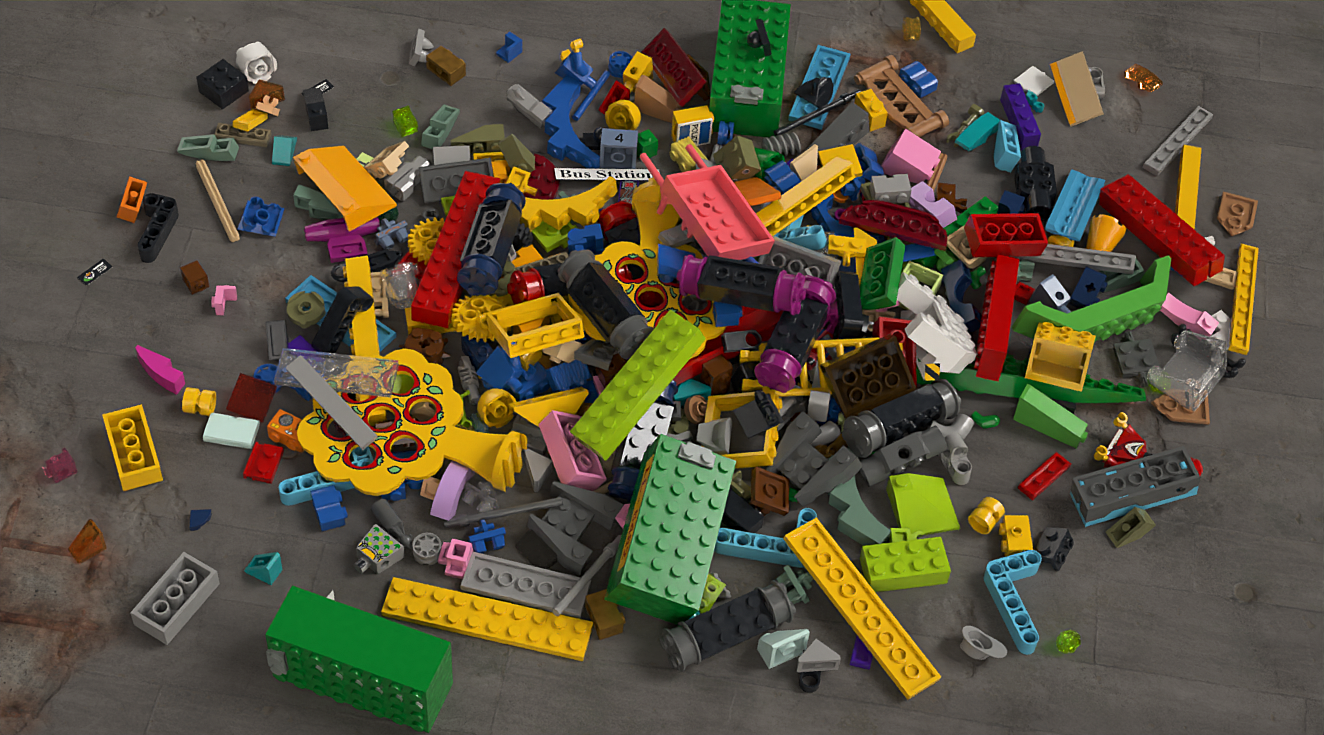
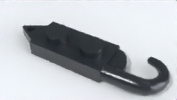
[331,248,403,282]

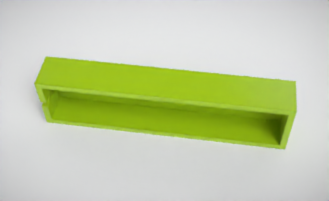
[570,310,706,461]

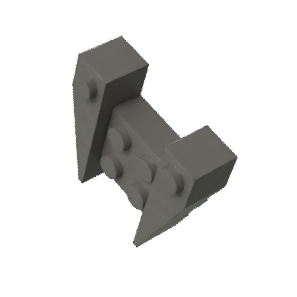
[766,411,863,507]
[527,481,623,576]

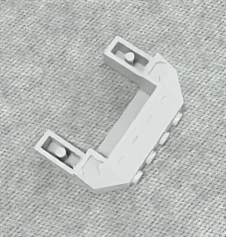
[897,272,977,374]

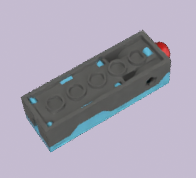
[1070,446,1203,527]

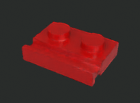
[243,442,284,484]

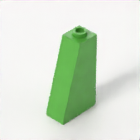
[1013,384,1088,449]

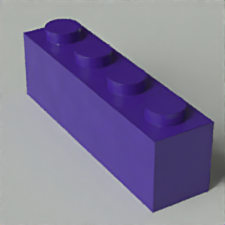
[1000,83,1041,151]

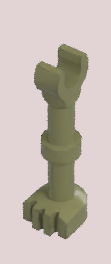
[946,104,985,148]

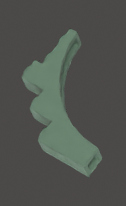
[828,446,891,546]

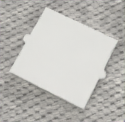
[1013,66,1054,96]

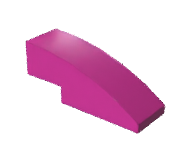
[135,345,185,395]

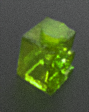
[392,105,418,137]

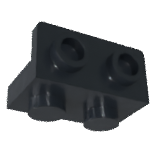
[1034,526,1074,571]

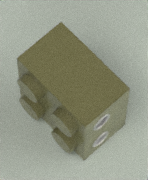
[713,135,761,182]

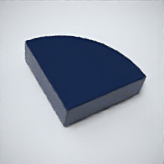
[190,509,212,531]

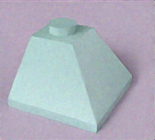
[757,629,810,669]

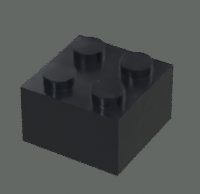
[196,59,249,110]

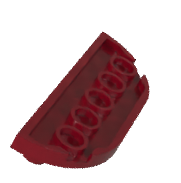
[524,153,560,200]
[839,200,948,251]

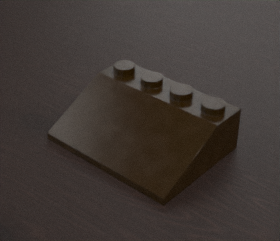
[820,334,917,420]

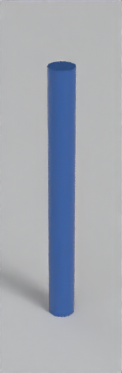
[572,71,610,121]

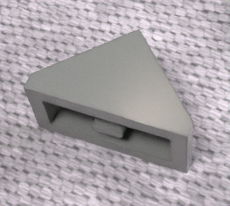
[524,449,552,492]
[796,639,841,672]

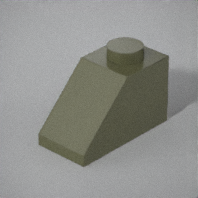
[498,133,535,172]
[1106,507,1156,548]

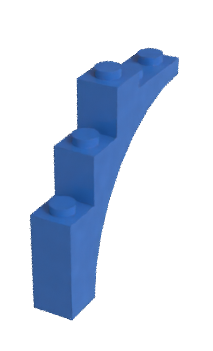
[542,75,600,169]

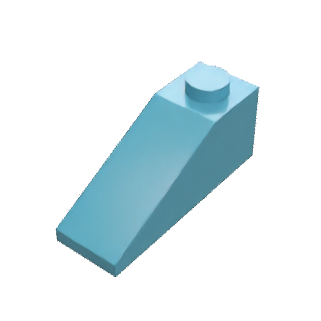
[993,120,1021,173]

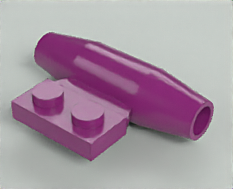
[304,216,380,263]

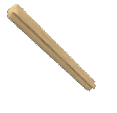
[196,160,240,242]

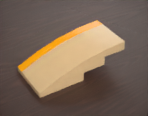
[1050,51,1104,127]

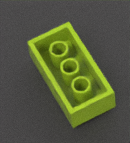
[860,537,951,592]

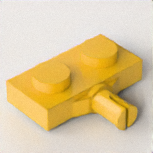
[506,167,537,196]
[828,235,866,267]

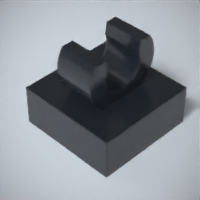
[857,314,874,339]

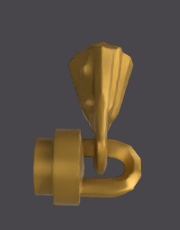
[815,434,848,458]

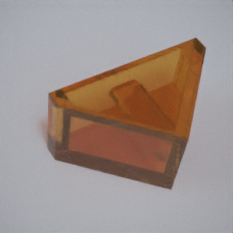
[249,79,285,110]
[68,519,107,563]

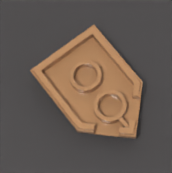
[1217,191,1258,236]
[1151,388,1210,425]

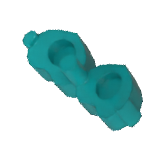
[1026,90,1044,113]

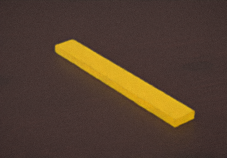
[1228,244,1259,355]

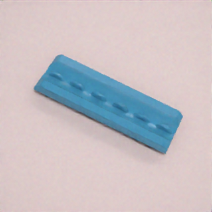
[1045,169,1106,242]

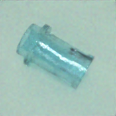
[468,413,489,434]

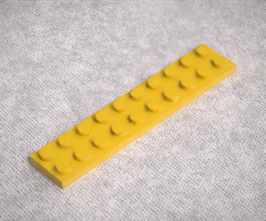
[783,517,941,700]
[381,577,593,661]

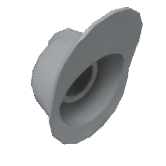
[960,626,1007,660]

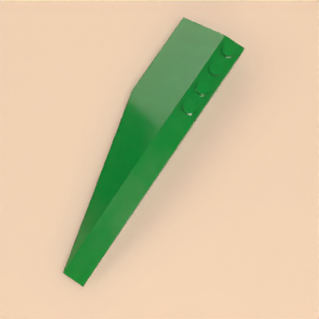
[916,347,1146,403]

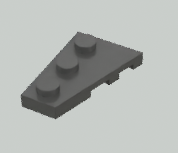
[574,338,616,371]

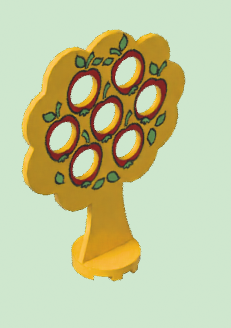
[568,178,727,359]
[297,349,527,496]

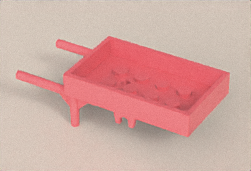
[640,144,775,260]

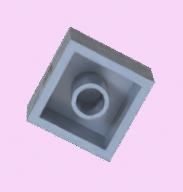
[600,128,638,169]

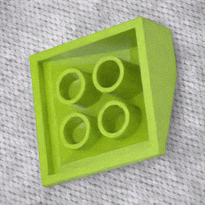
[886,473,960,535]

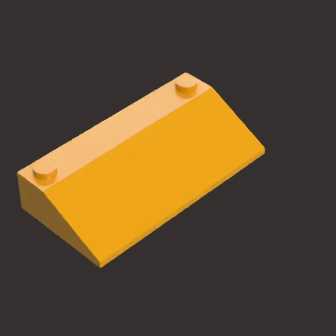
[293,146,397,232]

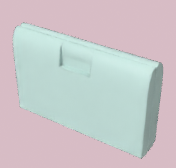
[203,413,260,449]

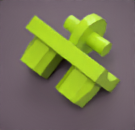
[699,574,726,613]

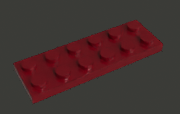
[641,28,707,107]

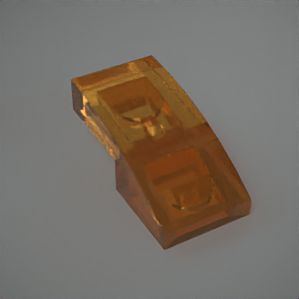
[1124,64,1163,92]

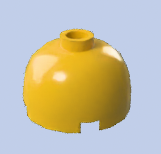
[605,100,641,130]
[477,388,516,428]

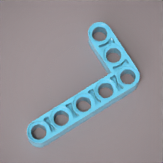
[774,215,828,251]
[278,433,374,506]
[714,508,817,568]
[983,550,1042,655]

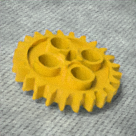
[408,217,444,265]
[451,295,511,342]

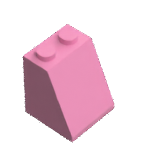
[881,129,941,184]

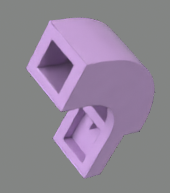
[430,460,475,521]

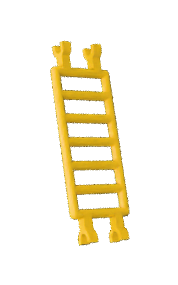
[739,338,903,397]

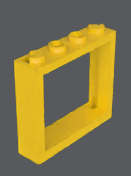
[486,293,584,358]
[701,390,782,469]

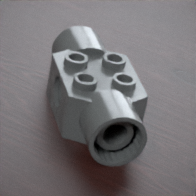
[860,425,948,487]

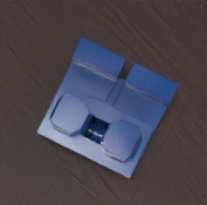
[567,223,603,256]

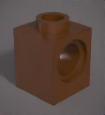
[180,260,209,295]

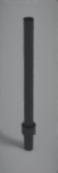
[774,89,861,136]

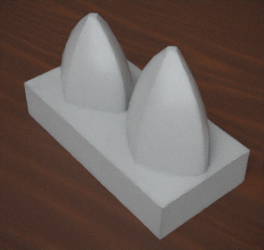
[409,28,434,66]

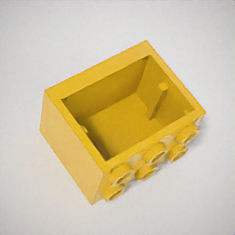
[1025,322,1096,392]

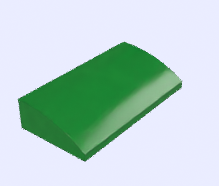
[860,237,905,310]

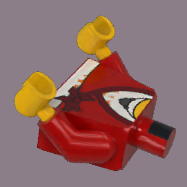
[1094,412,1153,468]

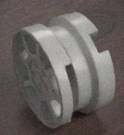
[412,533,441,566]

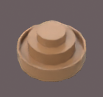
[684,395,707,424]

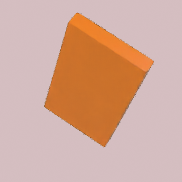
[734,177,781,206]

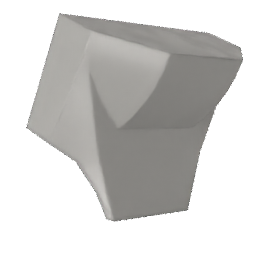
[697,417,733,455]

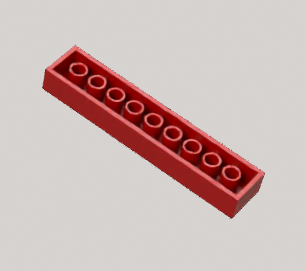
[411,171,500,329]

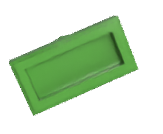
[934,249,960,273]

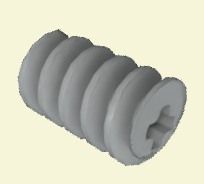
[762,132,801,156]

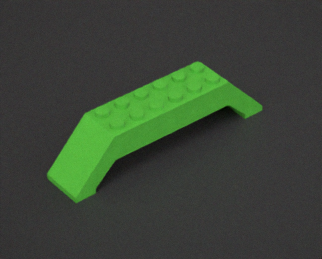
[1011,255,1171,343]

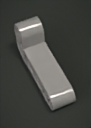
[807,359,831,423]

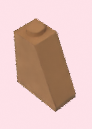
[634,75,682,123]

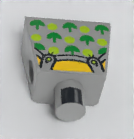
[354,524,404,574]

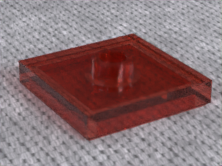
[226,373,277,423]

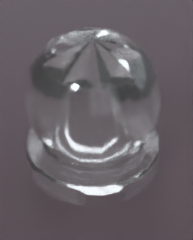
[380,262,420,310]

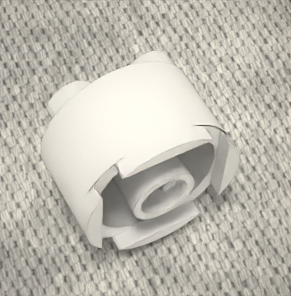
[236,42,277,84]

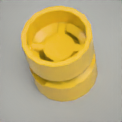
[182,387,216,416]
[968,497,1005,534]

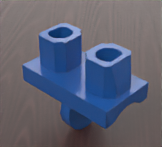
[840,176,865,201]
[467,519,506,554]

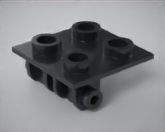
[733,390,784,439]

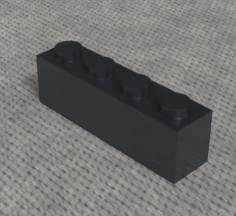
[722,487,764,533]

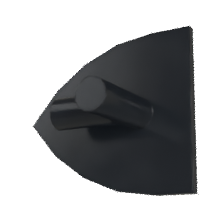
[793,77,833,108]

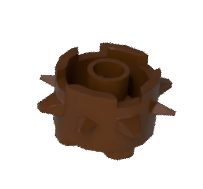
[399,328,451,365]

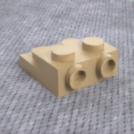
[364,141,409,179]

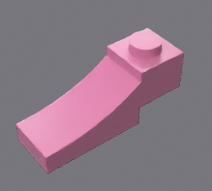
[1160,293,1219,340]

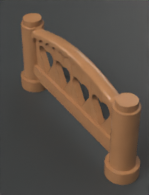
[854,55,949,138]

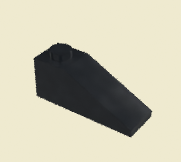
[303,87,329,131]

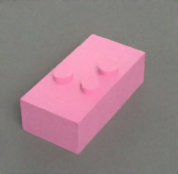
[538,410,607,491]

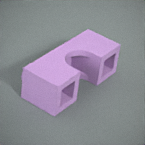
[908,181,957,228]

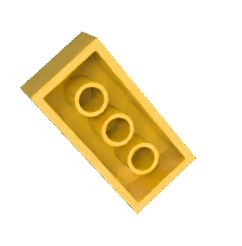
[102,404,163,491]

